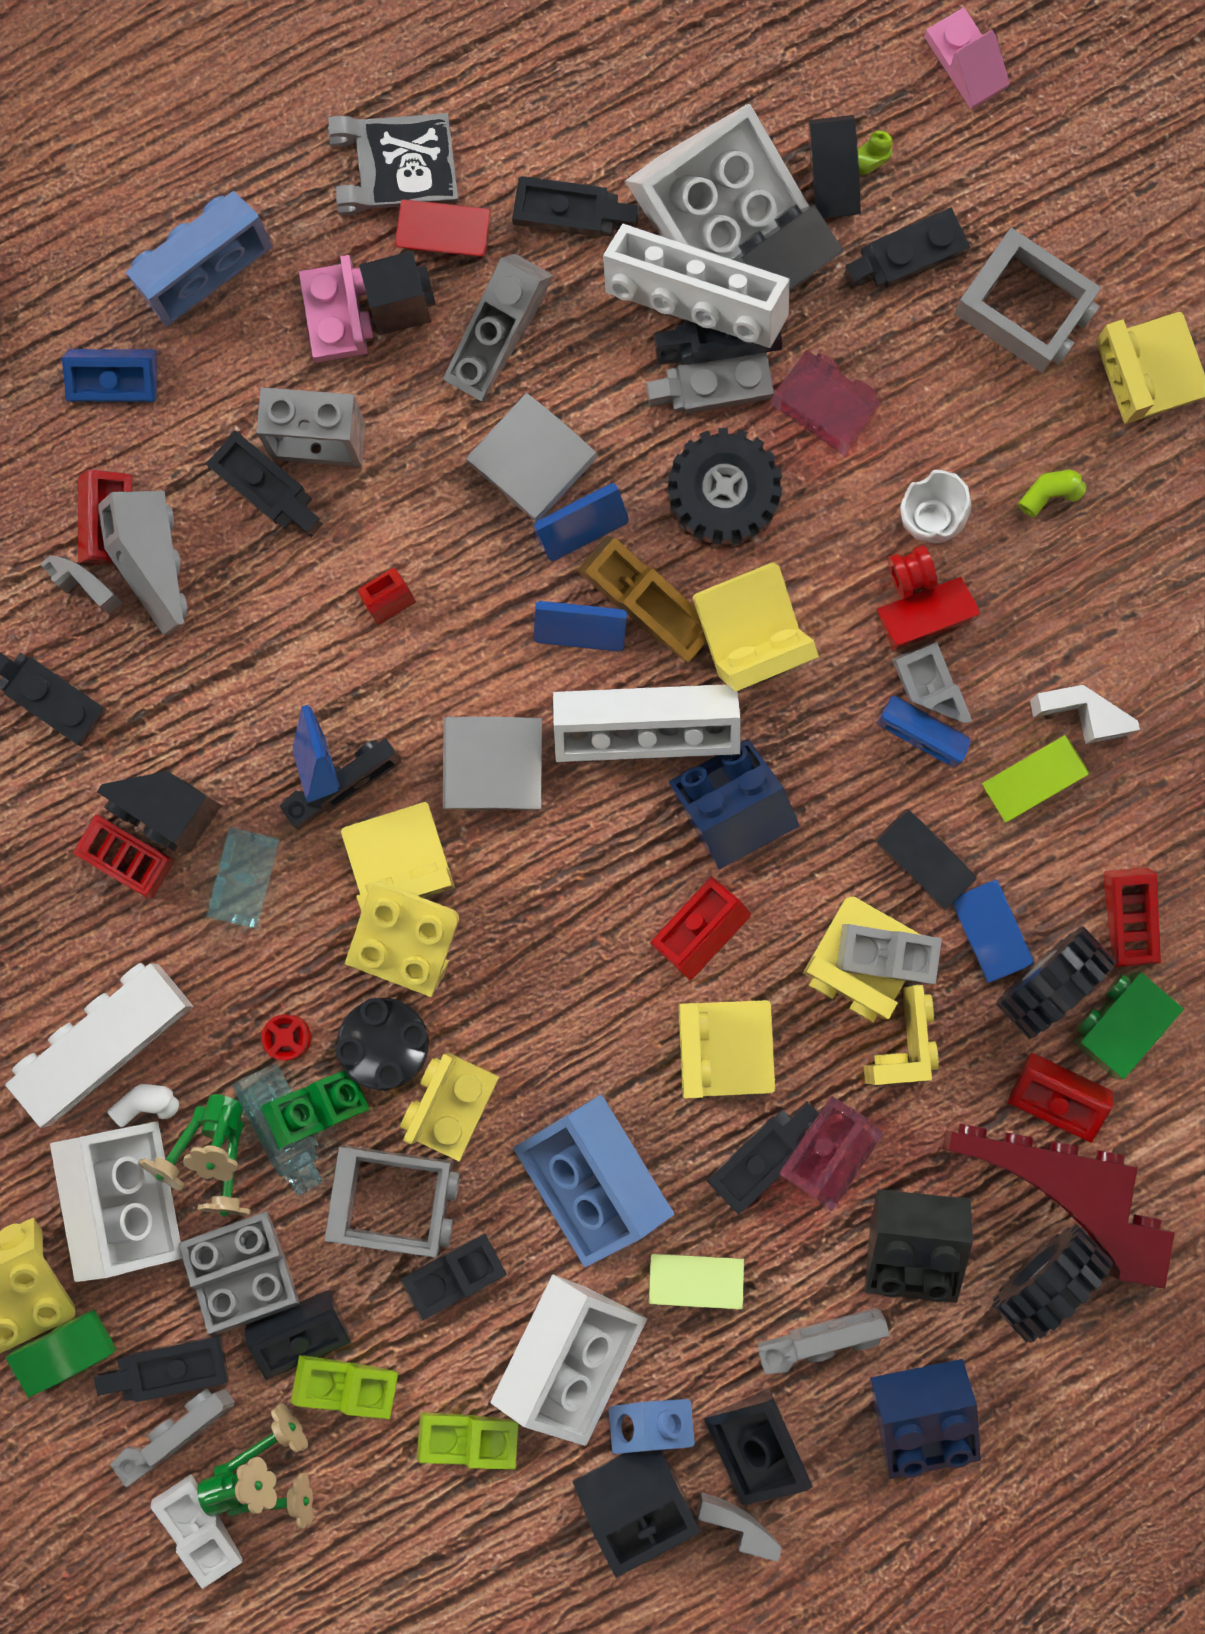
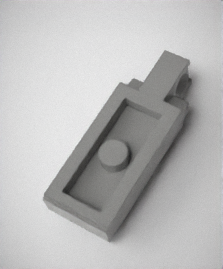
[646,353,774,414]
[757,1308,890,1374]
[110,1389,235,1488]

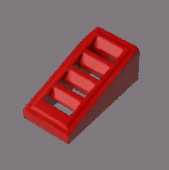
[73,814,175,899]
[1104,867,1161,968]

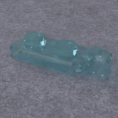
[232,1063,323,1195]

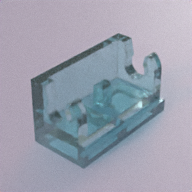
[205,827,280,929]

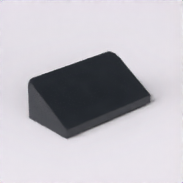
[245,1290,352,1380]

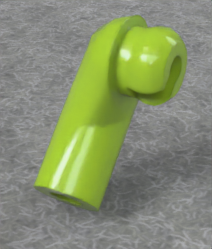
[857,131,893,175]
[1017,469,1086,518]

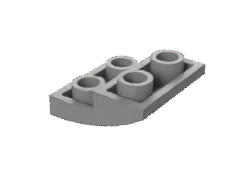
[466,393,598,521]
[443,717,542,811]
[179,1212,300,1336]

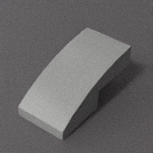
[837,924,942,984]

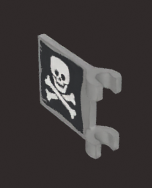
[328,113,458,215]

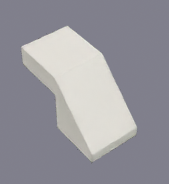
[1030,685,1140,744]

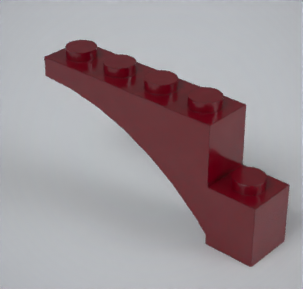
[943,1124,1175,1289]

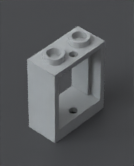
[954,228,1101,373]
[256,387,366,467]
[325,1145,460,1258]

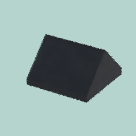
[703,1388,813,1506]

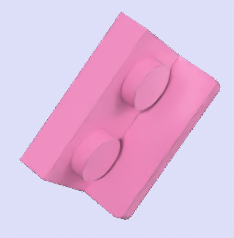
[299,255,373,363]

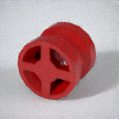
[887,544,938,599]
[261,1014,312,1061]

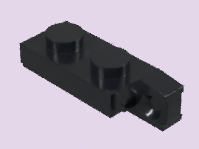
[512,176,639,237]
[843,207,970,289]
[654,320,782,364]
[206,430,323,538]
[0,652,107,747]
[279,738,402,830]
[706,1101,821,1215]
[94,1334,230,1403]

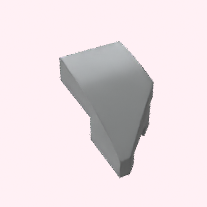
[41,555,123,615]
[892,641,972,723]
[696,1492,782,1562]

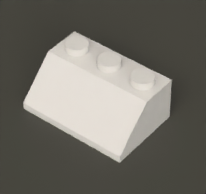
[50,1121,183,1282]
[490,1274,647,1446]

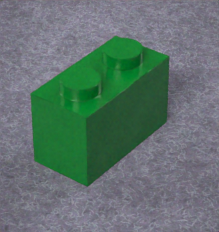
[1072,972,1184,1080]

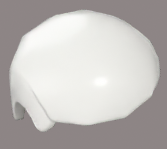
[900,470,971,543]

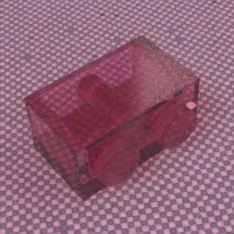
[772,350,881,457]
[779,1096,883,1212]

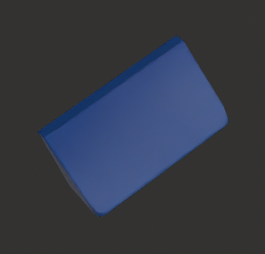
[62,349,158,402]
[534,483,629,561]
[534,601,627,652]
[876,695,971,768]
[293,704,340,802]
[952,879,1034,983]

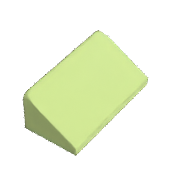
[649,1253,744,1309]

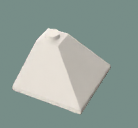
[625,104,809,259]

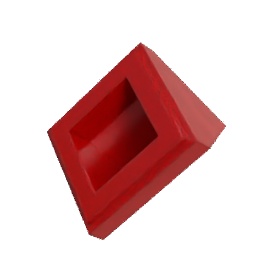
[357,568,416,625]

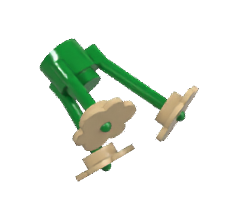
[138,1094,251,1217]
[197,1403,313,1529]

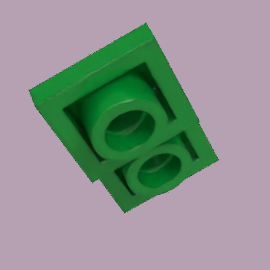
[261,1070,370,1149]
[5,1309,117,1398]

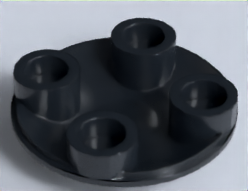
[336,998,429,1090]

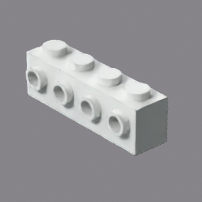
[603,224,790,348]
[553,685,740,762]
[5,963,194,1128]

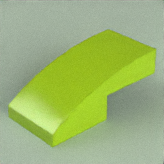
[982,735,1090,823]
[291,1355,398,1419]
[417,1412,519,1470]

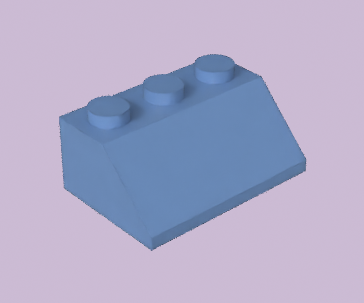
[125,191,272,327]
[513,1094,675,1267]

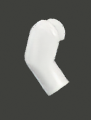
[107,1084,179,1127]

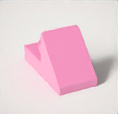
[924,7,1010,109]

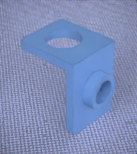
[609,1399,695,1454]

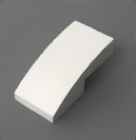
[150,1474,242,1589]

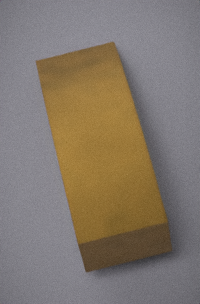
[577,537,707,663]

